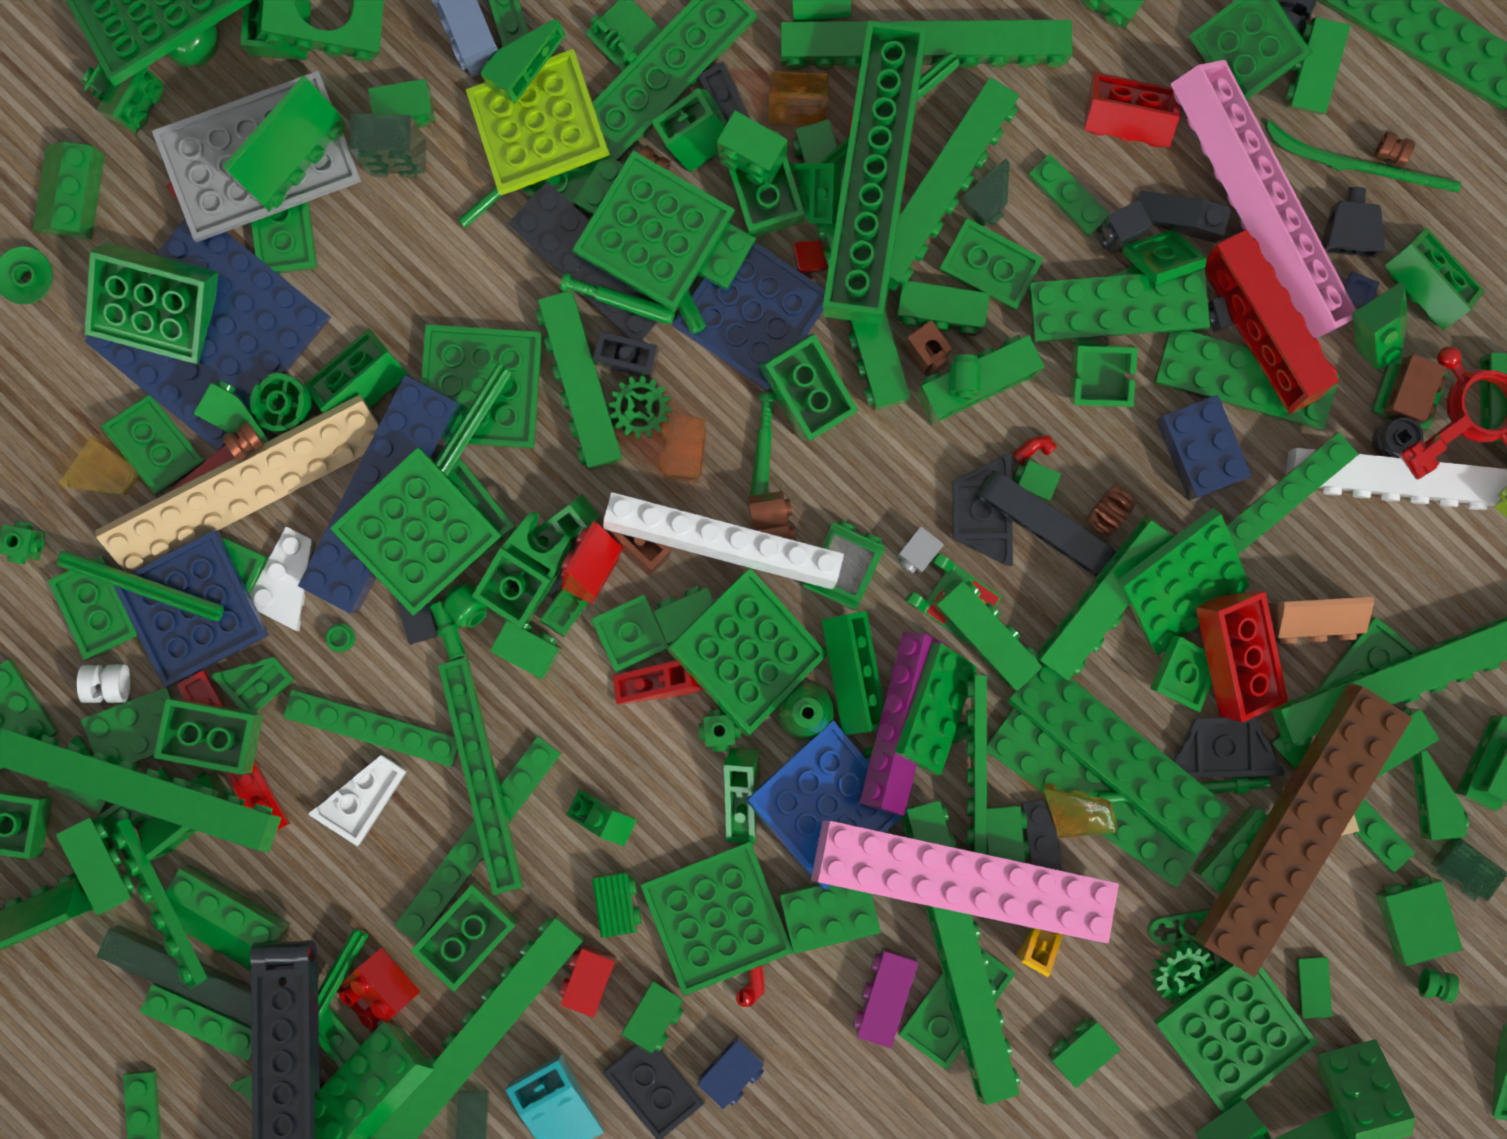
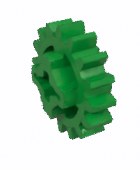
[609,376,672,440]
[1150,940,1215,1003]

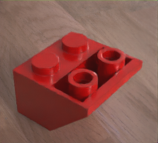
[560,521,623,605]
[337,948,420,1033]

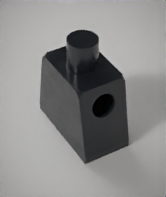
[1322,187,1385,258]

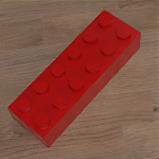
[1203,230,1339,414]

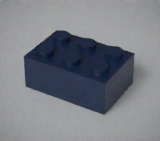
[1156,395,1252,501]

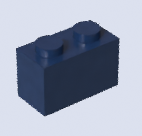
[697,1035,764,1109]

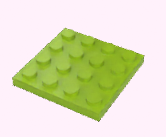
[466,49,610,196]

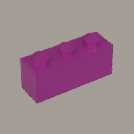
[853,947,918,1048]

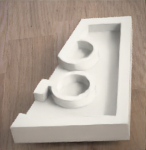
[250,527,314,631]
[308,755,408,846]

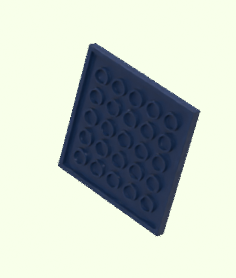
[84,219,331,450]

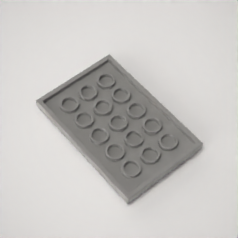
[152,71,362,242]

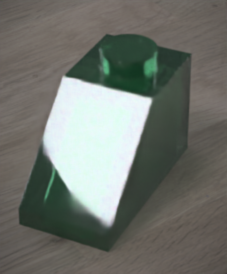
[959,159,1010,227]

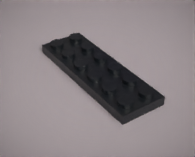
[508,181,660,341]

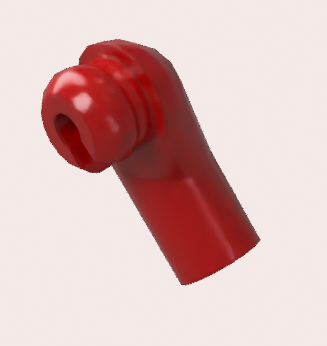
[1012,435,1057,464]
[736,965,765,1007]

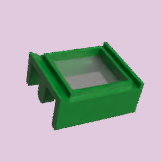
[802,520,886,611]

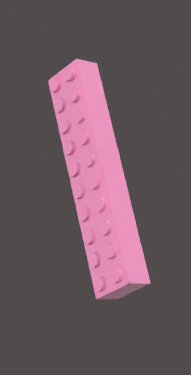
[1171,60,1356,339]
[811,821,1119,944]

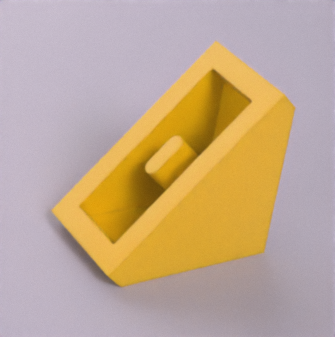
[1015,928,1063,977]

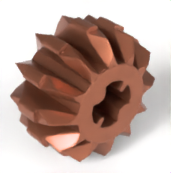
[1088,485,1135,537]

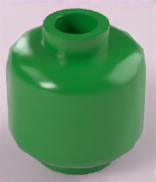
[443,584,487,628]

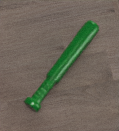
[560,273,675,325]
[750,393,777,496]

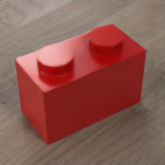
[558,944,617,1018]

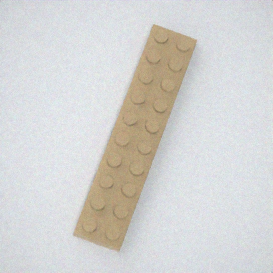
[95,395,380,573]

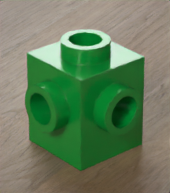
[0,521,45,564]
[698,709,741,752]

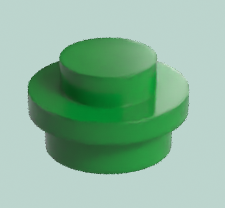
[325,623,355,653]

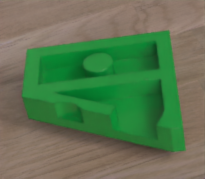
[212,657,296,713]

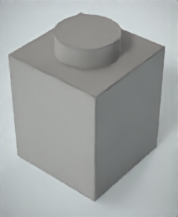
[897,526,944,574]

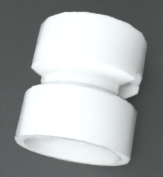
[77,664,131,703]

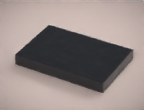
[602,1044,705,1139]

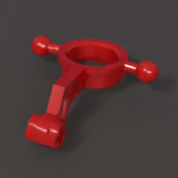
[1398,346,1507,480]

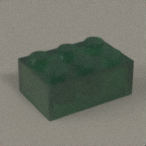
[349,114,426,178]

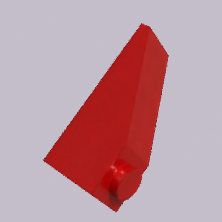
[613,660,705,705]

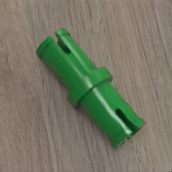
[429,600,467,661]

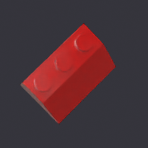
[1084,72,1180,148]

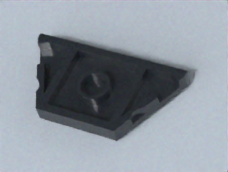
[952,453,1013,566]
[1174,717,1285,778]

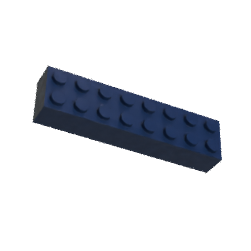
[298,375,464,614]

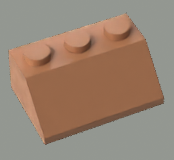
[1268,597,1374,644]

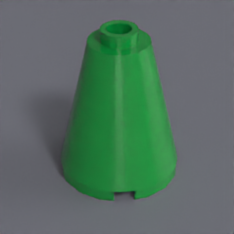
[777,682,835,741]

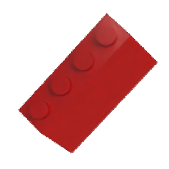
[1196,591,1288,723]

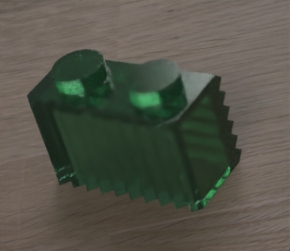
[1431,838,1507,902]

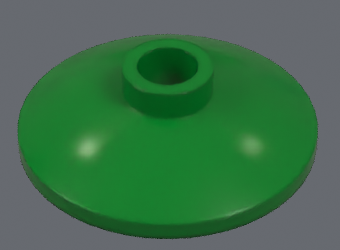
[0,246,53,305]

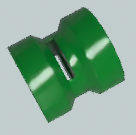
[1418,967,1459,1003]

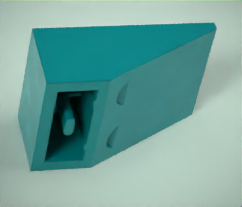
[506,1053,604,1139]

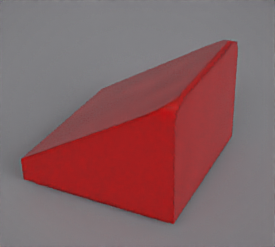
[793,240,827,274]

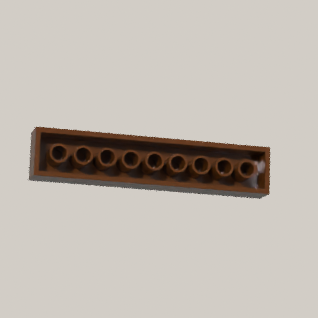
[1193,683,1412,978]

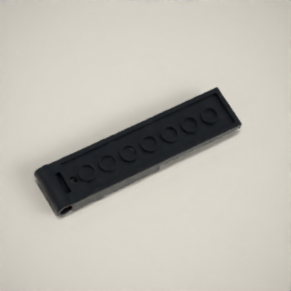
[250,940,320,1139]

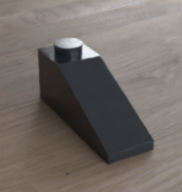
[1138,191,1232,243]

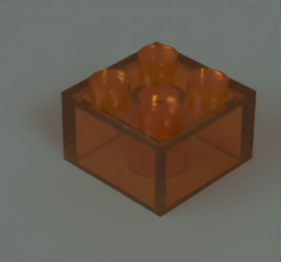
[658,415,707,484]

